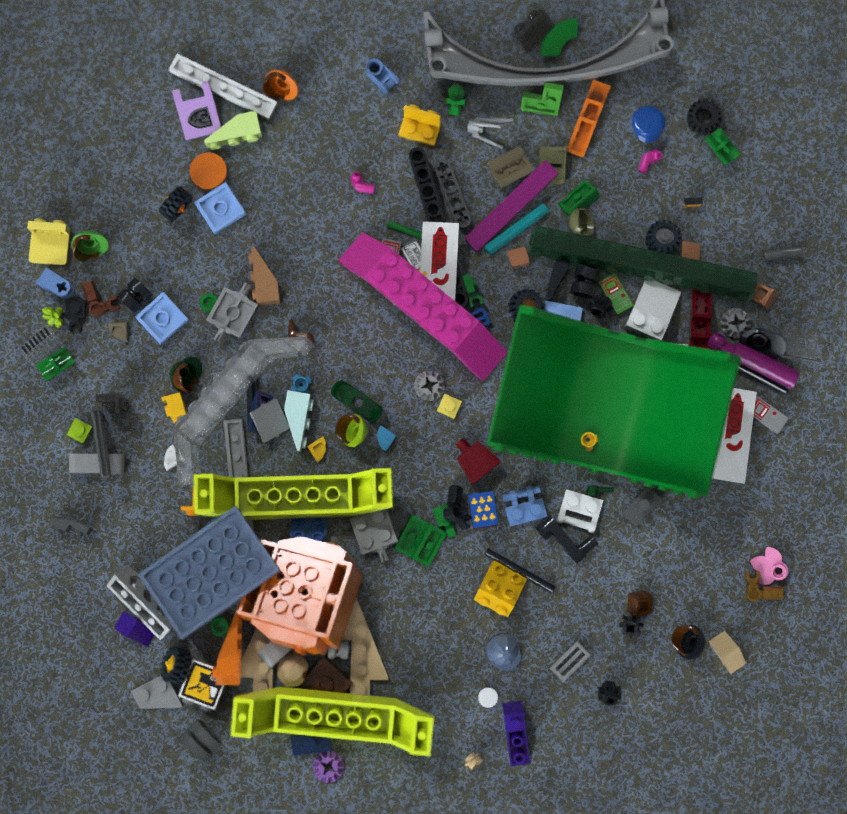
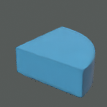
[377,425,397,452]

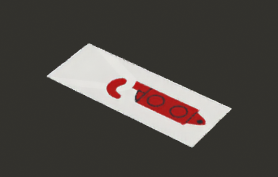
[420,222,459,301]
[712,388,757,484]

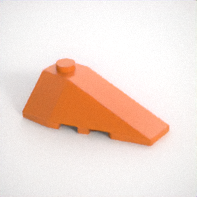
[212,604,242,685]

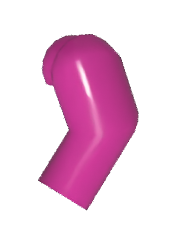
[638,150,663,173]
[350,172,375,194]

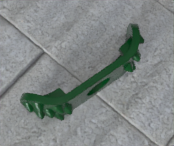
[331,380,383,423]

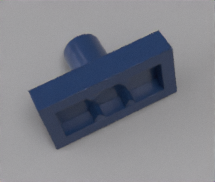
[291,735,332,756]

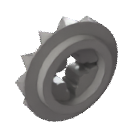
[721,308,751,338]
[414,371,445,401]

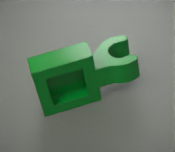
[462,273,483,309]
[432,504,456,538]

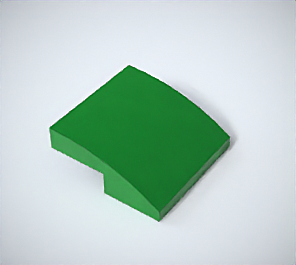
[393,514,447,567]

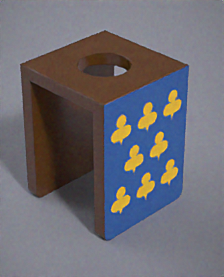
[468,491,498,529]

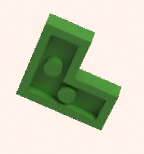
[521,82,564,116]

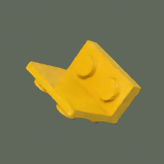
[398,105,441,147]

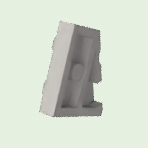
[131,676,183,709]

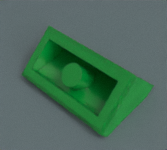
[558,180,600,217]

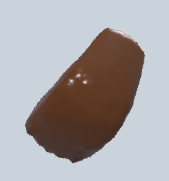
[288,319,315,345]

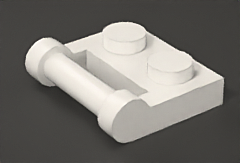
[557,489,603,534]

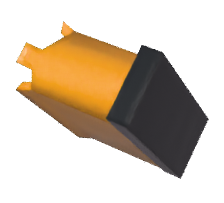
[683,197,703,207]

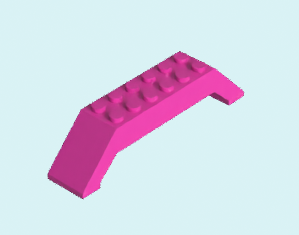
[338,232,508,381]

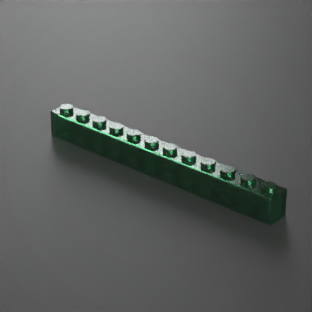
[527,225,758,301]

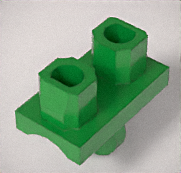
[446,85,465,116]
[704,128,741,166]
[36,346,76,381]

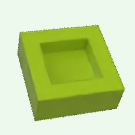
[66,418,93,444]

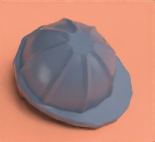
[486,634,521,671]

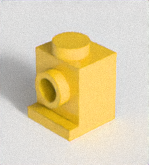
[161,392,188,423]

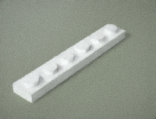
[169,54,278,120]

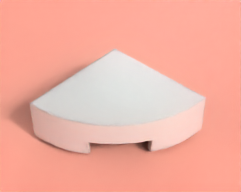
[164,444,183,471]

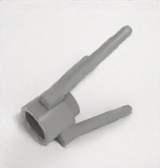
[467,117,514,149]

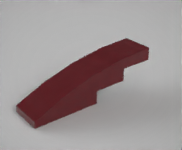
[689,285,712,349]

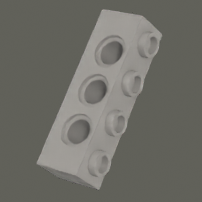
[106,564,174,641]

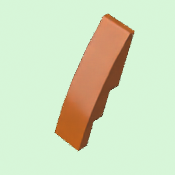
[566,80,611,158]

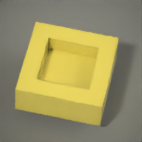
[437,394,462,419]

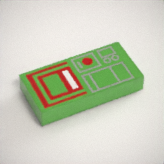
[598,273,634,316]

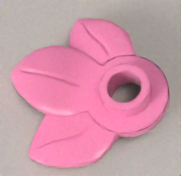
[750,547,788,585]

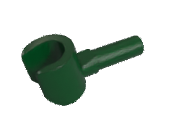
[586,485,614,497]

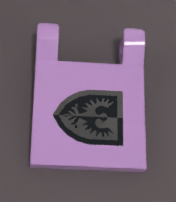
[172,82,221,140]

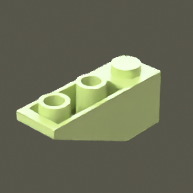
[204,111,262,150]

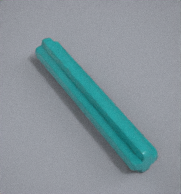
[485,203,549,255]

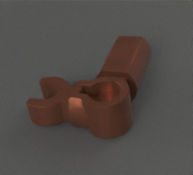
[81,281,120,318]

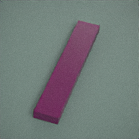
[464,160,559,253]

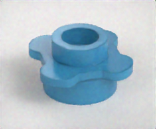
[291,374,312,394]

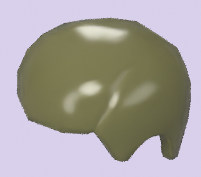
[568,208,594,237]

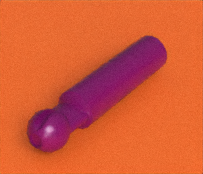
[708,333,800,389]

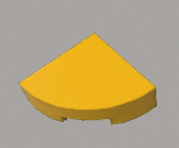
[307,436,327,463]

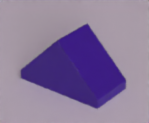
[114,611,154,646]

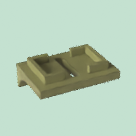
[539,146,566,185]

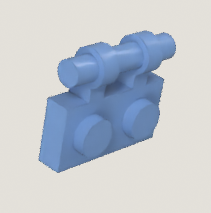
[502,485,547,527]

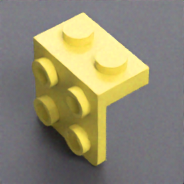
[27,219,71,265]

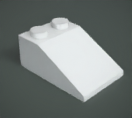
[624,277,681,341]

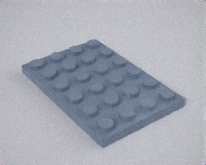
[138,506,281,640]

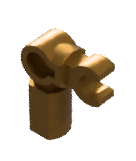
[744,570,783,602]

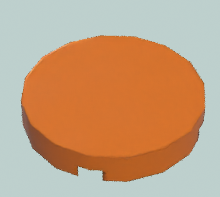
[189,152,227,190]

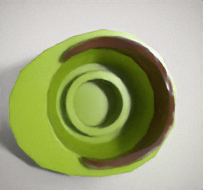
[335,414,368,447]

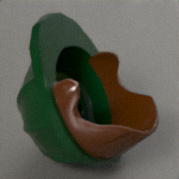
[169,356,202,392]

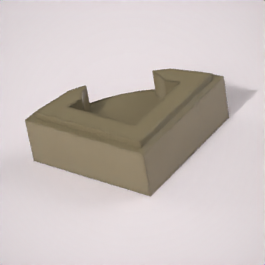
[108,322,128,342]

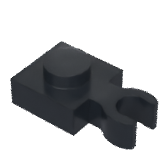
[65,299,86,332]

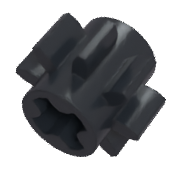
[589,295,614,319]
[619,612,644,638]
[598,681,622,706]

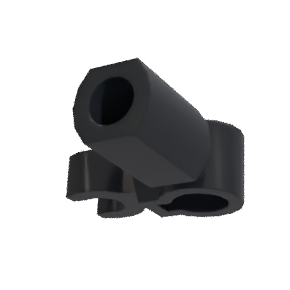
[443,485,472,530]

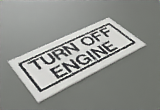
[401,241,421,269]

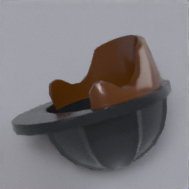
[671,625,706,660]

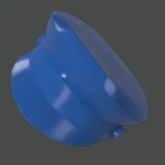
[632,106,665,142]

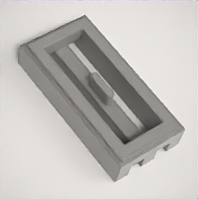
[549,641,591,682]

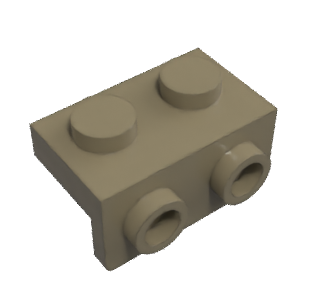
[487,146,534,188]

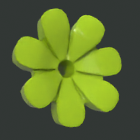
[42,307,63,328]

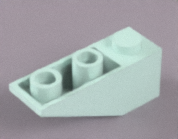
[284,390,314,452]

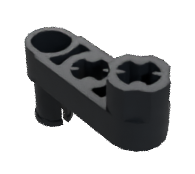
[535,515,598,564]

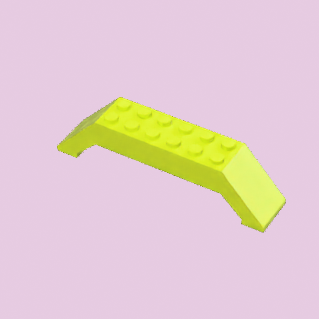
[194,468,393,520]
[231,687,434,756]

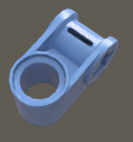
[366,58,400,95]
[36,268,74,299]

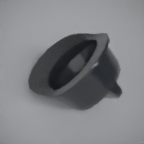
[739,328,786,359]

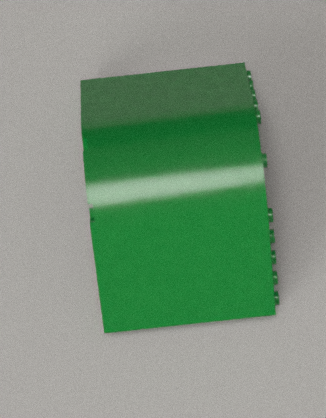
[487,305,741,500]

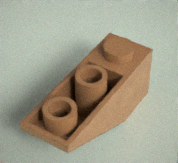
[248,246,280,306]

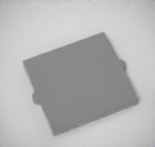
[250,398,290,443]

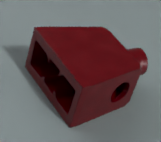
[456,438,501,486]

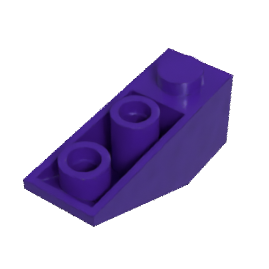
[502,701,530,766]

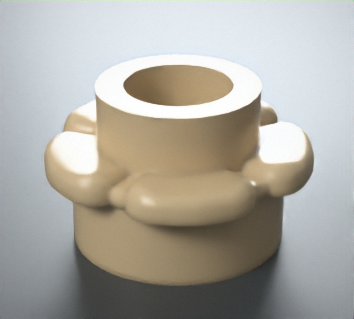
[465,752,483,771]

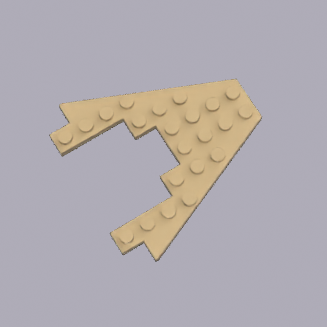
[240,542,388,696]

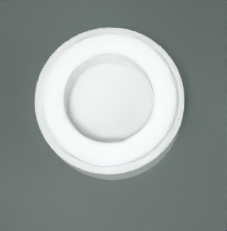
[478,688,498,708]

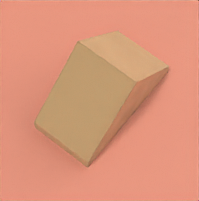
[708,631,747,674]

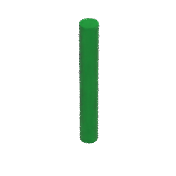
[386,221,422,240]

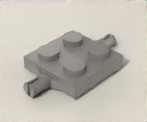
[206,282,258,343]
[350,509,399,563]

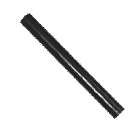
[485,548,556,593]

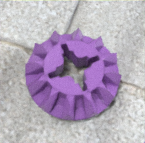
[313,751,344,783]

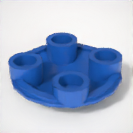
[290,517,328,542]

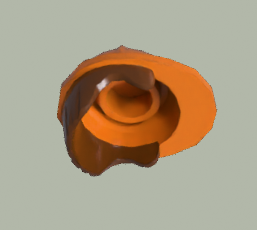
[262,70,299,100]

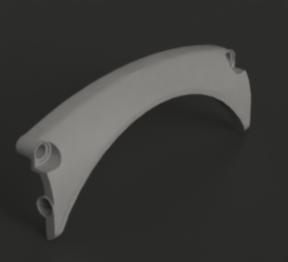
[423,0,674,86]

